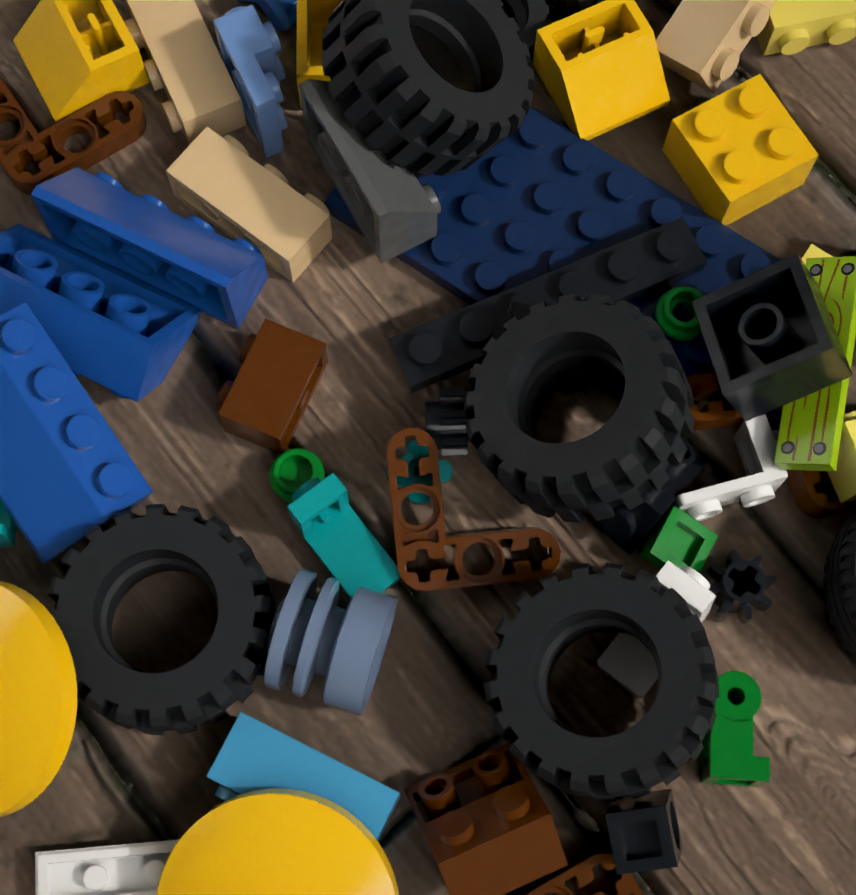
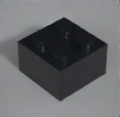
[692,253,853,421]

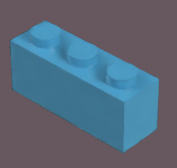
[206,712,400,841]

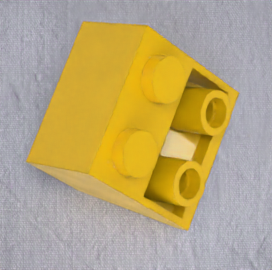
[13,0,149,123]
[532,0,670,141]

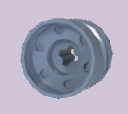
[264,569,397,716]

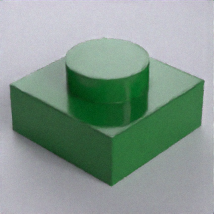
[640,505,718,573]

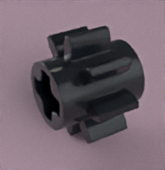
[425,387,470,456]
[706,550,777,624]

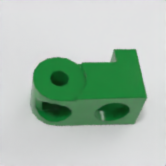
[700,671,770,788]

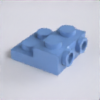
[213,5,288,158]

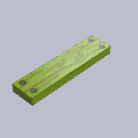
[774,256,856,472]

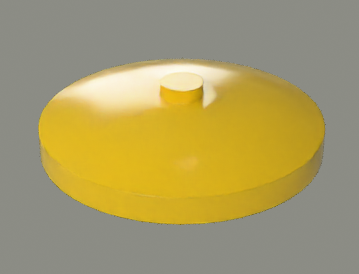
[0,581,77,817]
[157,788,399,895]

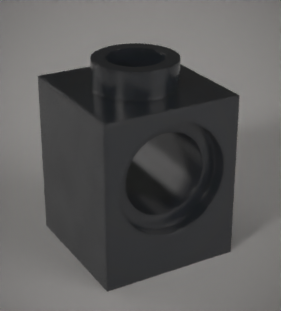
[605,789,683,875]

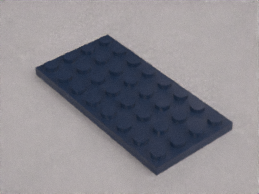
[324,106,781,405]

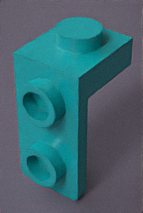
[287,473,401,599]

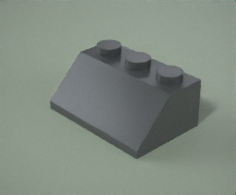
[299,79,441,264]

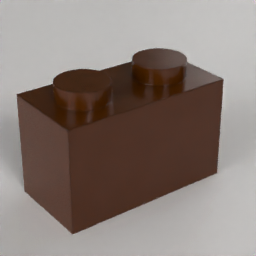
[216,319,328,454]

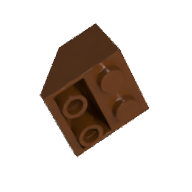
[404,743,568,895]

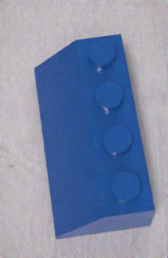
[31,167,268,329]
[0,224,202,402]
[0,302,153,565]

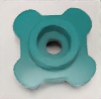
[386,440,452,505]

